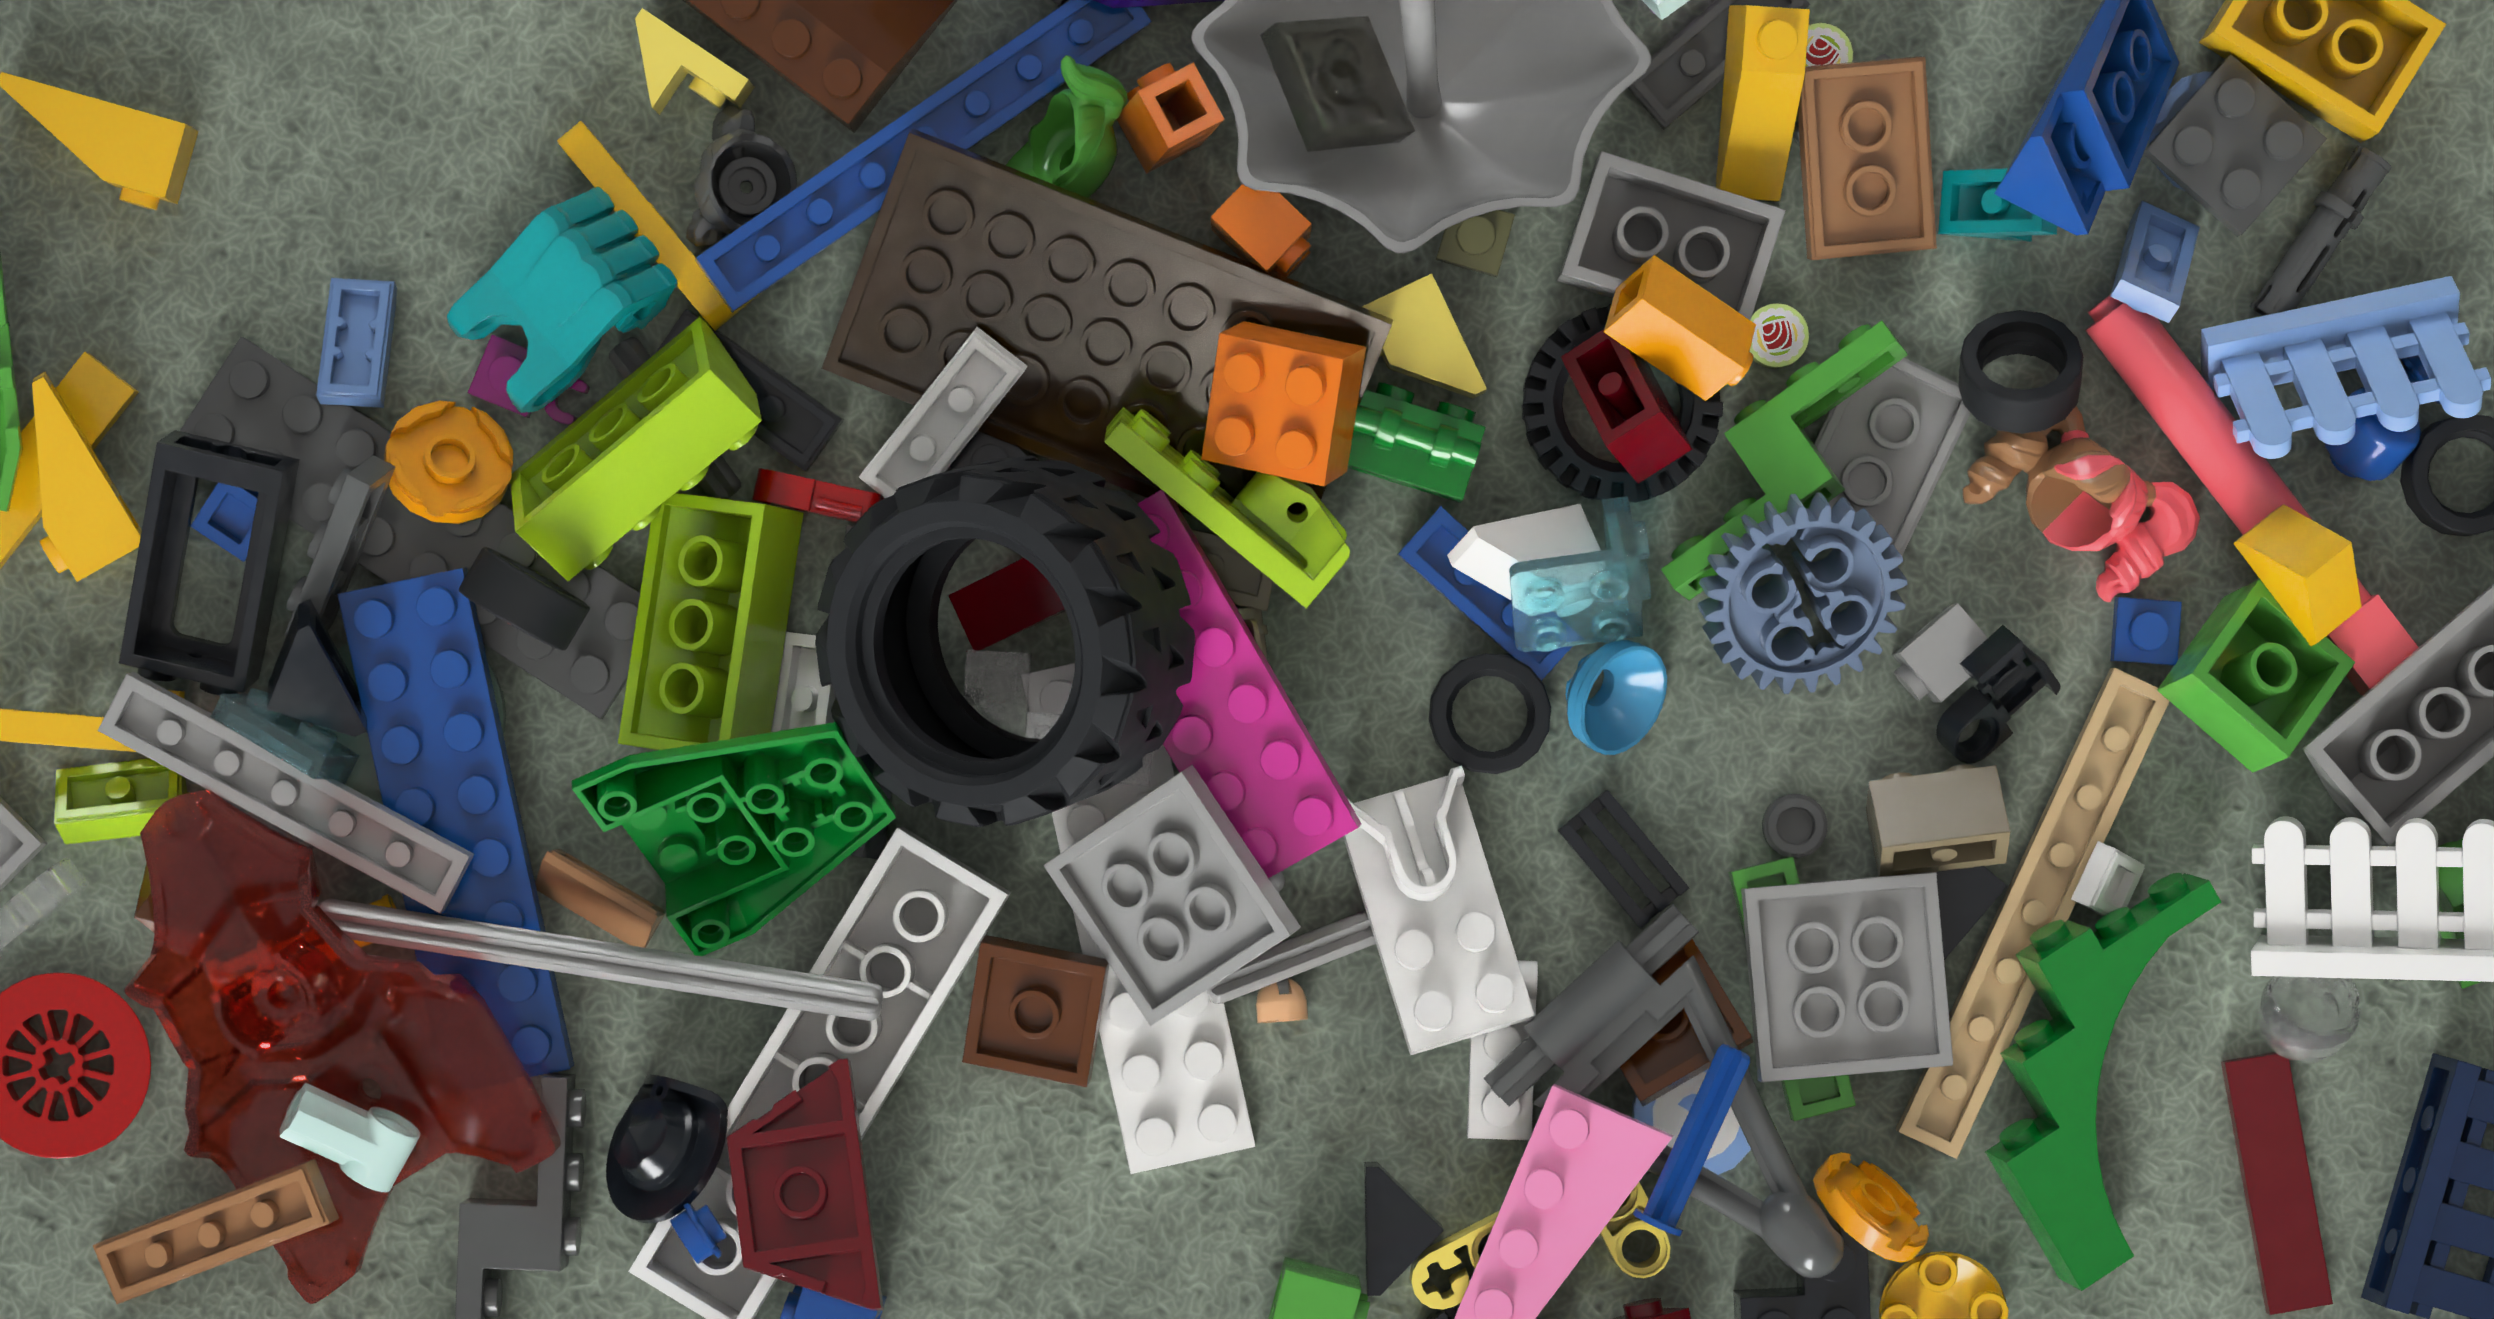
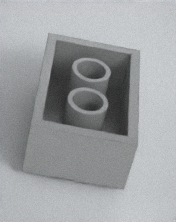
[1557,151,1786,320]

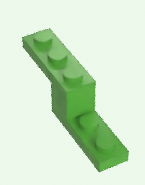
[1661,320,1908,601]

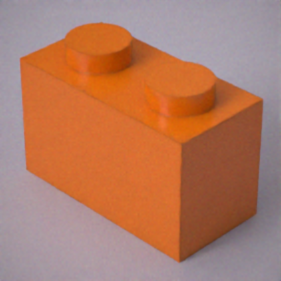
[1211,184,1312,277]

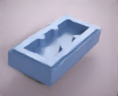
[316,278,397,408]

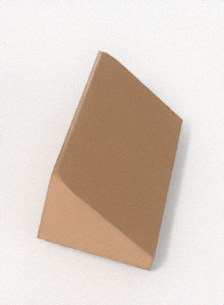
[535,849,665,948]

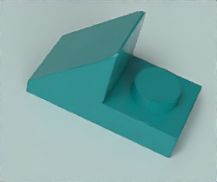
[1938,168,2057,242]

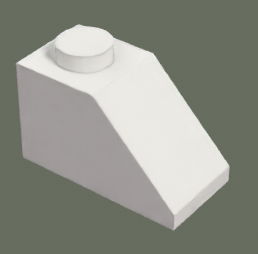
[1447,504,1610,612]

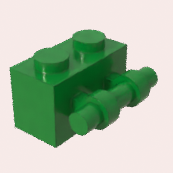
[1348,382,1486,503]

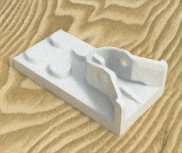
[1343,766,1535,1055]

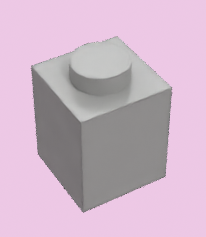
[1892,603,1988,703]

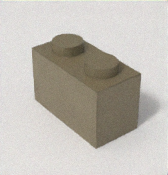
[1866,764,2011,877]

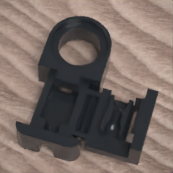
[1936,625,2061,764]

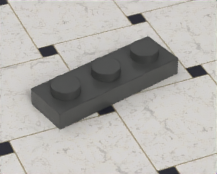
[284,455,395,636]

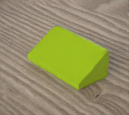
[54,758,191,845]

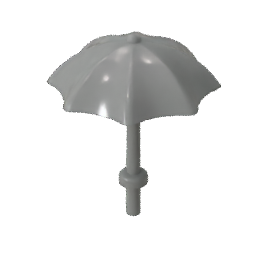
[1191,0,1651,254]

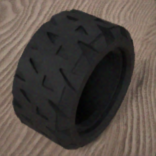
[815,456,1195,827]

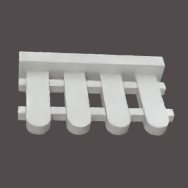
[2251,816,2494,982]

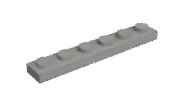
[98,672,474,913]

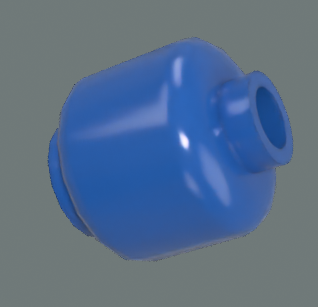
[2325,387,2421,481]

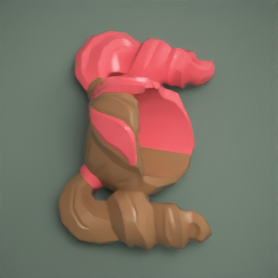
[1963,406,2200,603]

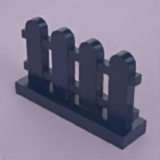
[2361,1053,2494,1319]

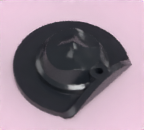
[606,1074,728,1223]

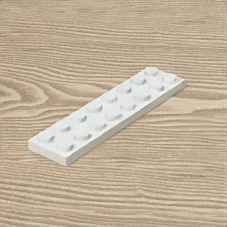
[1022,663,1256,1174]

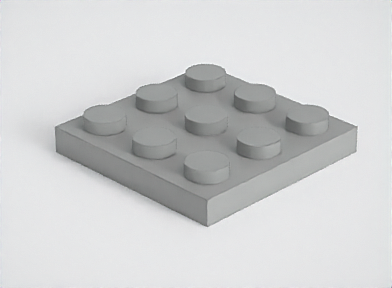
[1043,765,1301,1026]
[1741,872,1953,1082]

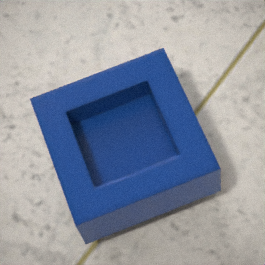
[190,483,258,562]
[2110,597,2182,666]

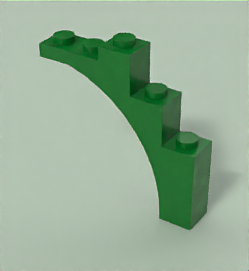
[1985,873,2221,1291]

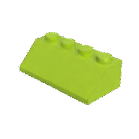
[510,316,762,581]
[618,493,804,750]

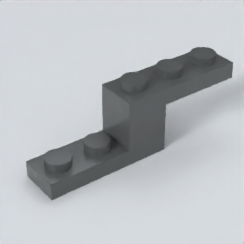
[455,1073,586,1319]

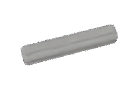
[1207,910,1376,1004]

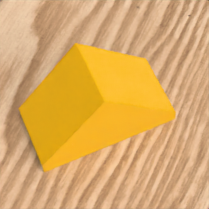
[2233,504,2362,646]

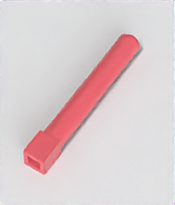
[2085,294,2419,695]

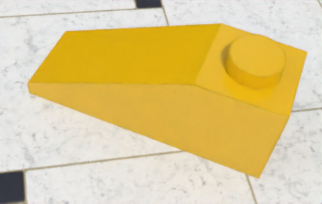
[1716,5,1810,201]
[0,72,199,211]
[32,372,142,582]

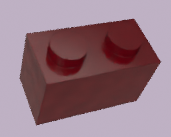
[1561,329,1692,484]

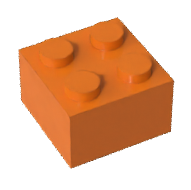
[1201,321,1366,486]

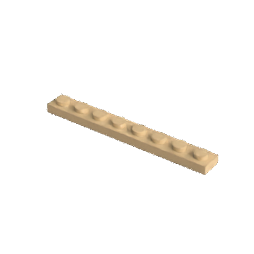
[1896,668,2170,1159]

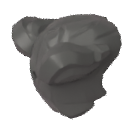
[686,104,797,247]

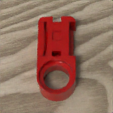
[752,468,885,523]

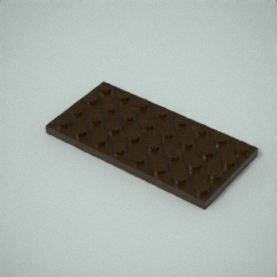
[821,129,1393,516]

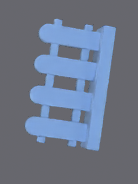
[2201,276,2491,459]

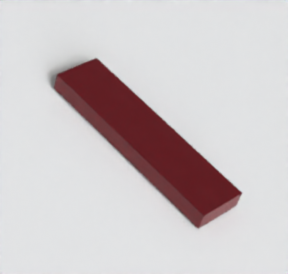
[2221,1050,2333,1315]

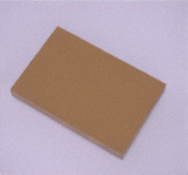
[1798,56,1937,260]

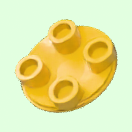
[1879,1251,2009,1319]

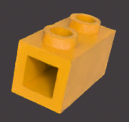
[1604,255,1756,401]

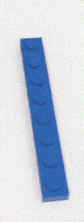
[695,0,1152,313]

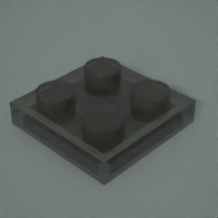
[1260,16,1415,152]

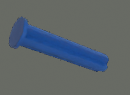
[1633,1044,1750,1237]

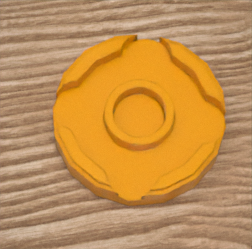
[384,400,513,524]
[1813,1152,1929,1263]

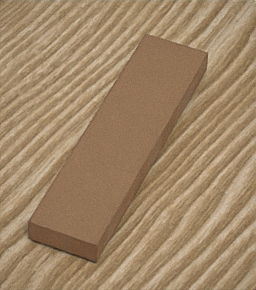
[93,1159,339,1304]

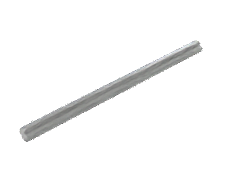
[315,898,883,1021]

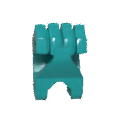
[447,187,678,413]

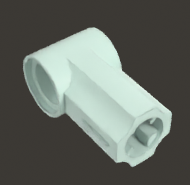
[280,1083,421,1192]

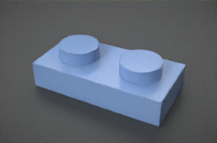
[2110,201,2200,323]

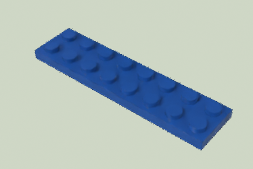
[337,567,574,1094]

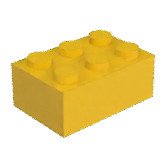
[2199,0,2446,143]

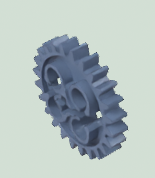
[1698,493,1908,694]

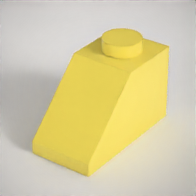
[1362,273,1487,399]

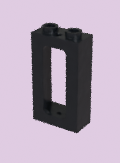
[119,430,300,696]

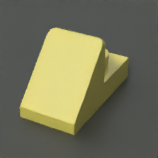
[635,8,754,115]

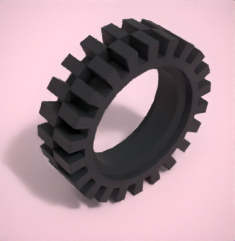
[1522,304,1723,504]

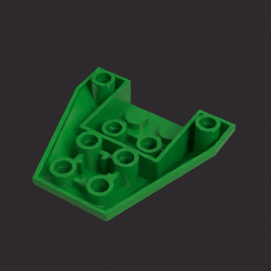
[572,722,896,956]

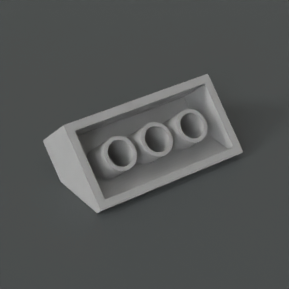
[2302,584,2494,846]

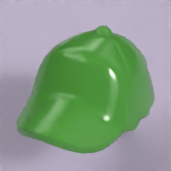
[1006,55,1128,198]

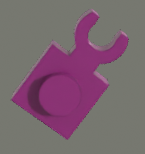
[467,334,590,425]

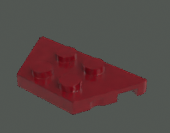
[727,1058,884,1311]

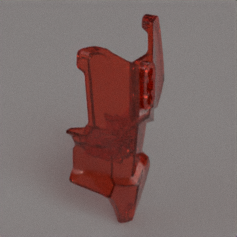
[124,789,561,1304]

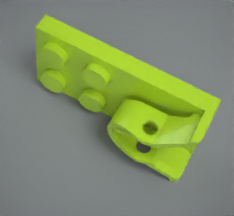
[1104,407,1350,609]

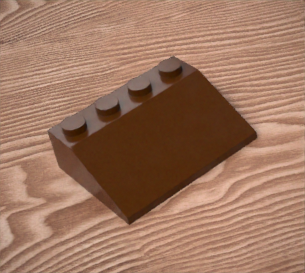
[682,0,957,133]

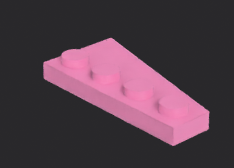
[1454,1084,1674,1319]

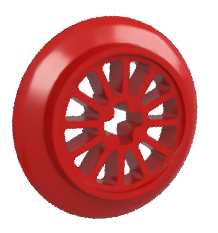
[0,972,151,1159]

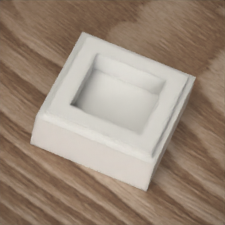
[2071,841,2145,916]

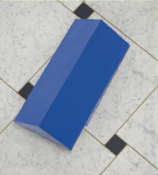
[1994,0,2180,236]

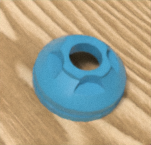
[1566,640,1667,755]

